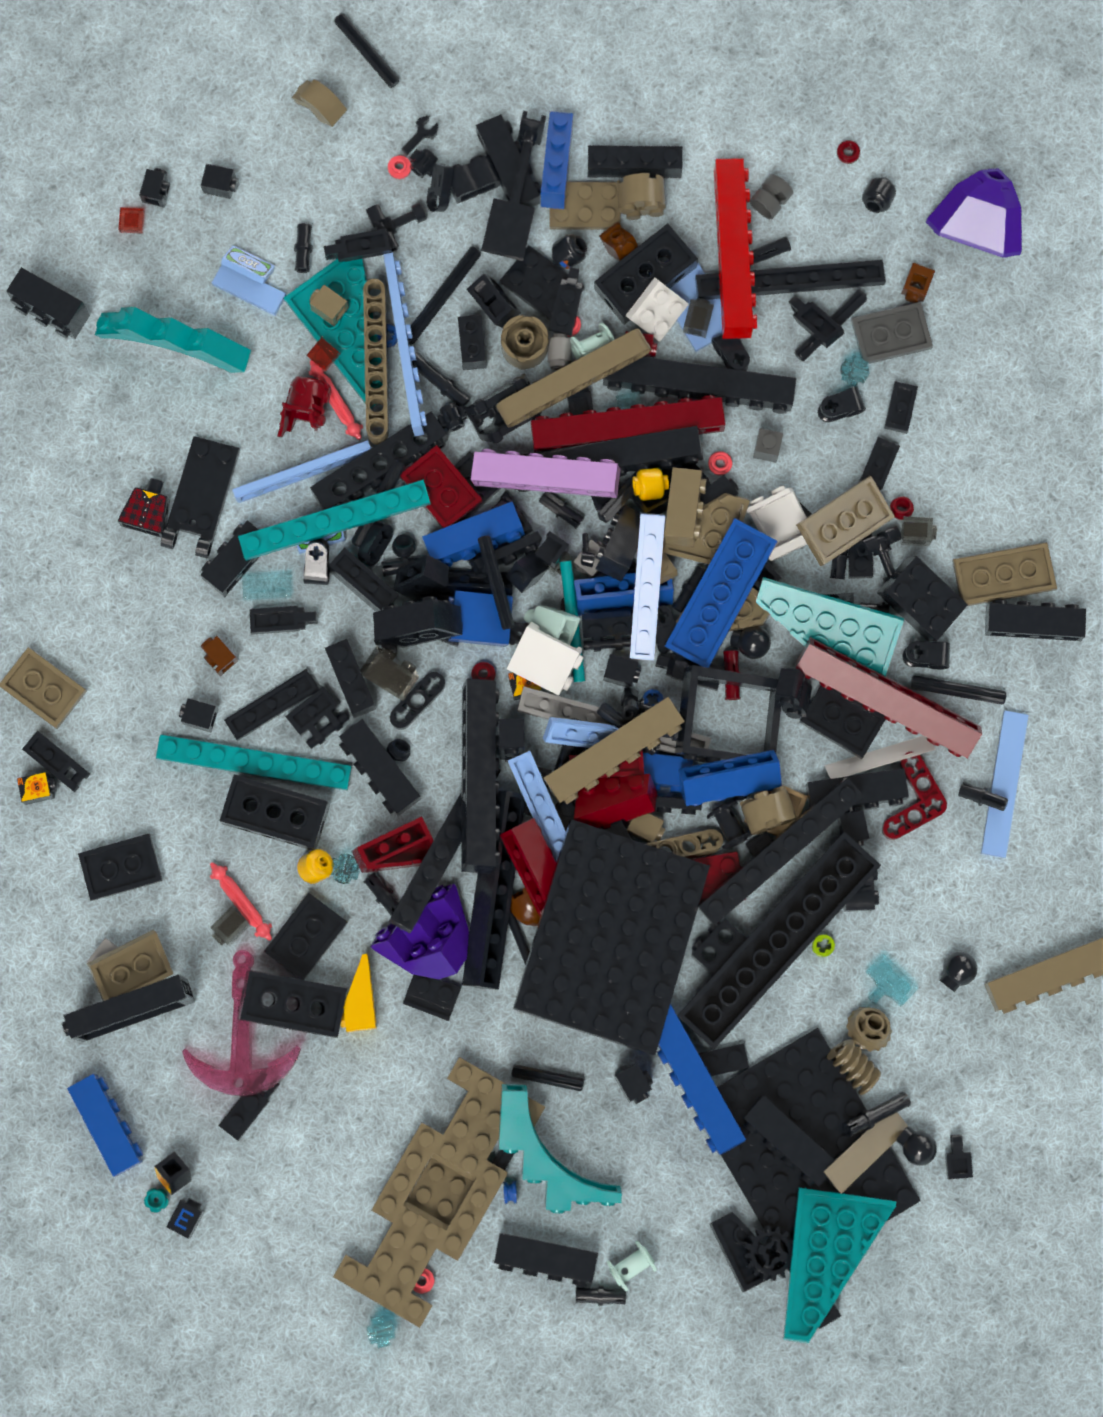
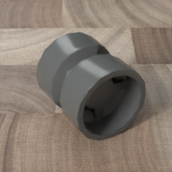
[750,174,794,220]

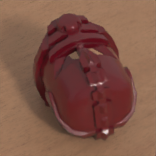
[277,376,331,438]

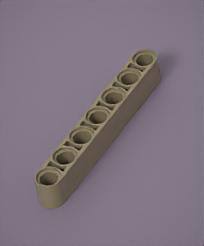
[363,279,389,445]
[496,329,651,428]

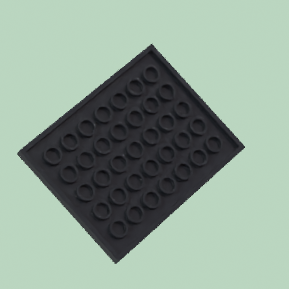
[513,819,710,1055]
[717,1028,921,1273]

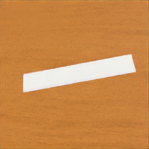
[824,736,936,779]

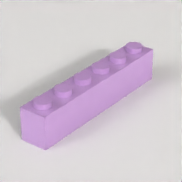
[471,449,620,498]

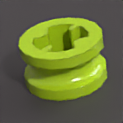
[812,935,835,957]

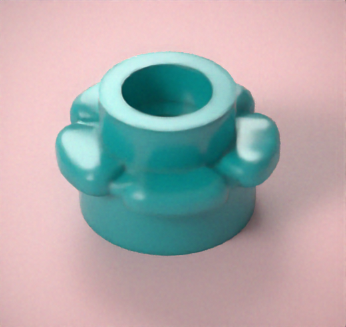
[144,1188,169,1213]

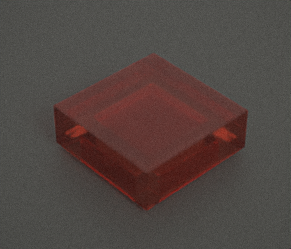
[118,207,145,234]
[306,337,341,372]

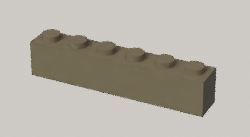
[544,697,685,804]
[984,938,1103,1014]

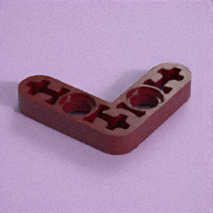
[882,752,947,840]

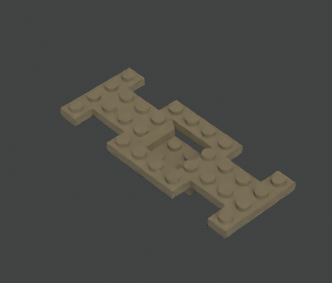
[333,1057,545,1328]

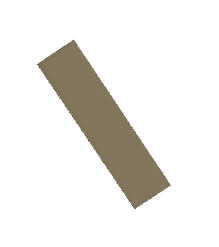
[824,1112,908,1194]

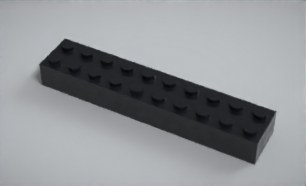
[677,832,881,1049]

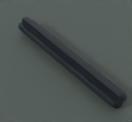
[409,246,481,344]

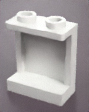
[747,486,807,561]
[507,622,584,695]

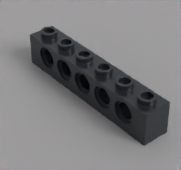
[310,411,448,510]

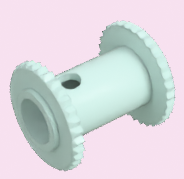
[570,323,615,360]
[607,1241,657,1291]

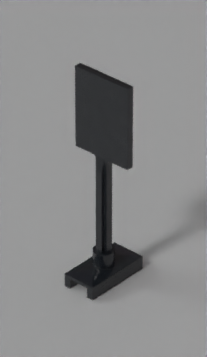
[481,110,546,261]

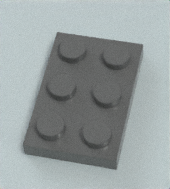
[851,302,933,365]

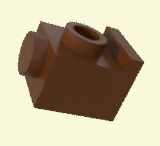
[599,222,638,261]
[901,263,935,303]
[200,636,238,677]

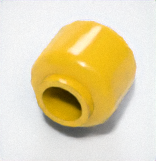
[632,468,669,501]
[297,849,334,884]

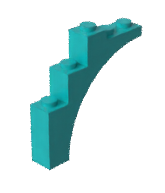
[95,307,251,373]
[498,1084,622,1214]

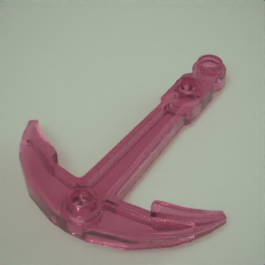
[182,950,301,1096]

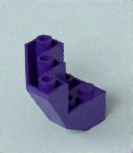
[926,168,1022,258]
[370,883,469,979]

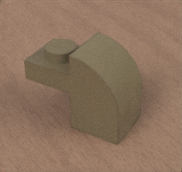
[292,79,347,127]

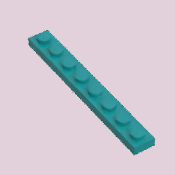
[238,480,431,561]
[156,735,352,791]

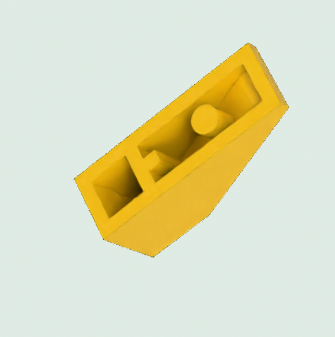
[341,954,377,1033]

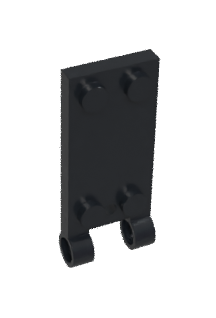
[160,436,240,559]

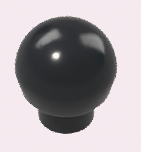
[730,626,771,659]
[939,952,978,992]
[896,1126,937,1166]

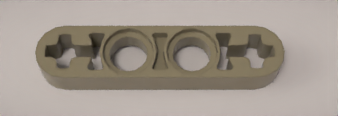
[646,829,723,859]

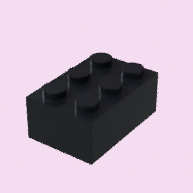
[6,267,90,339]
[876,556,968,641]
[373,596,463,648]

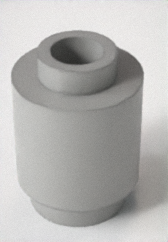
[547,334,572,370]

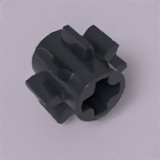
[409,148,438,178]
[437,403,467,432]

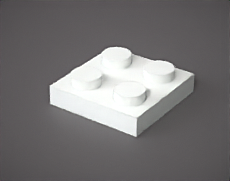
[626,278,689,342]

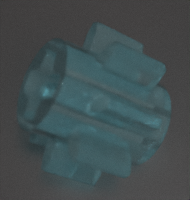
[840,355,870,387]
[331,854,360,884]
[366,1316,396,1348]

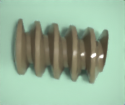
[827,1039,881,1095]

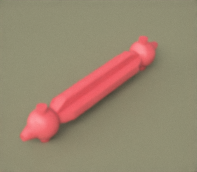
[308,360,363,440]
[210,862,272,941]

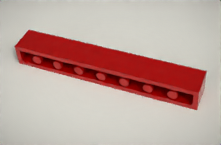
[714,159,757,339]

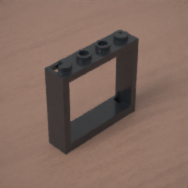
[675,665,781,763]

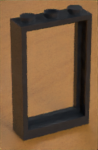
[62,974,195,1042]

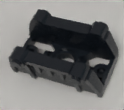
[464,374,542,443]

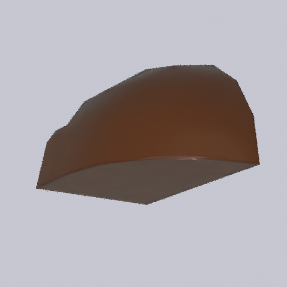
[510,887,540,926]

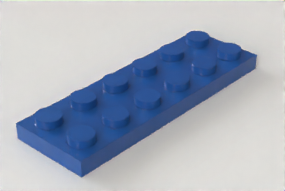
[665,518,778,668]

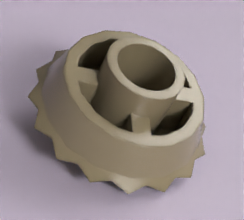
[846,1006,892,1052]

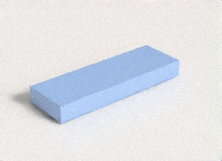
[212,265,286,316]
[543,717,618,748]

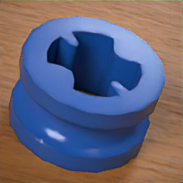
[377,324,398,348]
[642,689,664,706]
[503,1181,517,1204]

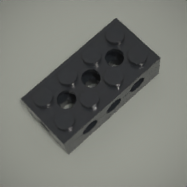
[594,223,698,325]
[219,774,330,850]
[237,970,347,1038]

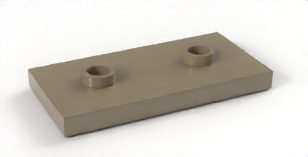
[796,476,895,566]
[952,542,1057,606]

